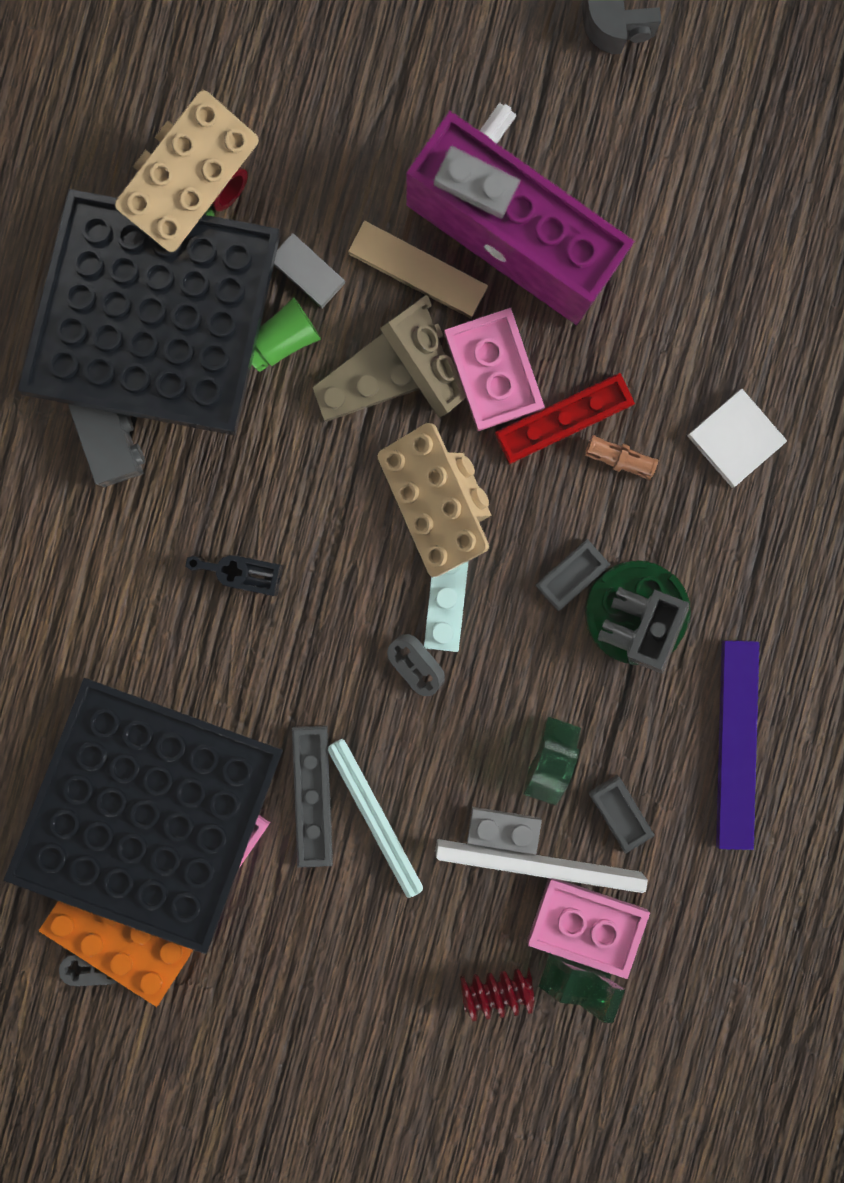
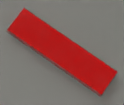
[494,373,635,465]

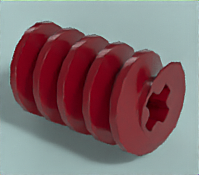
[460,967,535,1022]

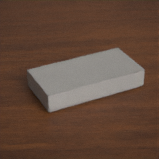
[274,233,345,308]

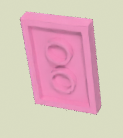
[444,308,545,432]
[527,878,650,979]

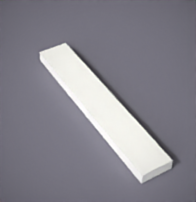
[435,839,648,893]

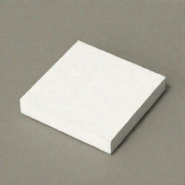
[687,389,787,488]

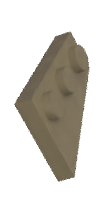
[380,294,466,418]
[313,333,420,422]

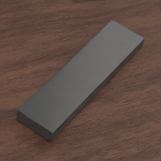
[292,725,333,868]

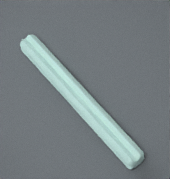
[328,739,423,898]

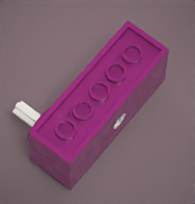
[406,103,635,326]

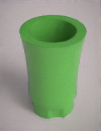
[252,297,321,372]

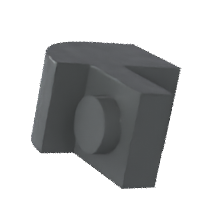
[582,0,661,54]

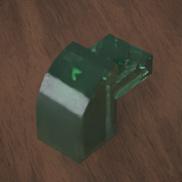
[523,716,581,805]
[538,954,625,1024]

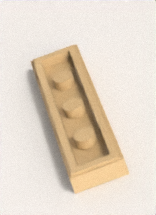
[348,220,488,319]

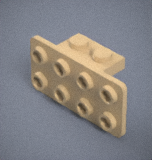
[115,91,258,252]
[378,423,492,577]

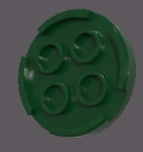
[585,561,691,665]

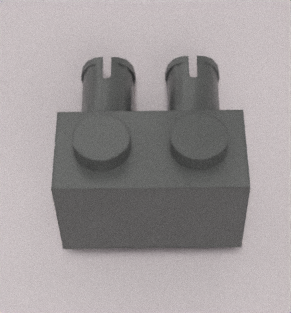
[598,587,689,674]

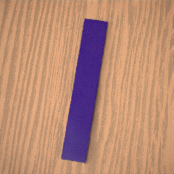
[716,640,759,850]

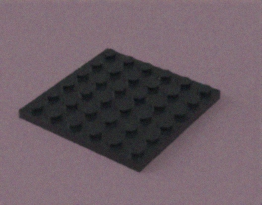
[18,189,280,436]
[3,678,283,954]

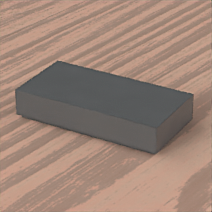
[535,539,611,611]
[588,775,655,854]

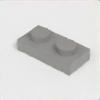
[434,146,520,219]
[467,807,542,855]

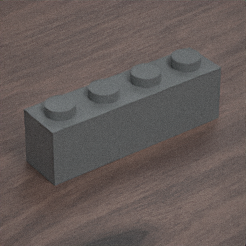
[68,404,145,487]

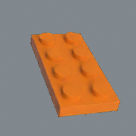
[39,901,193,1007]

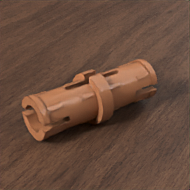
[585,435,658,481]

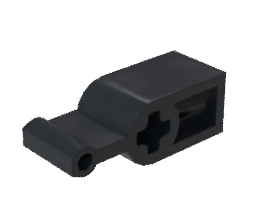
[185,555,284,596]

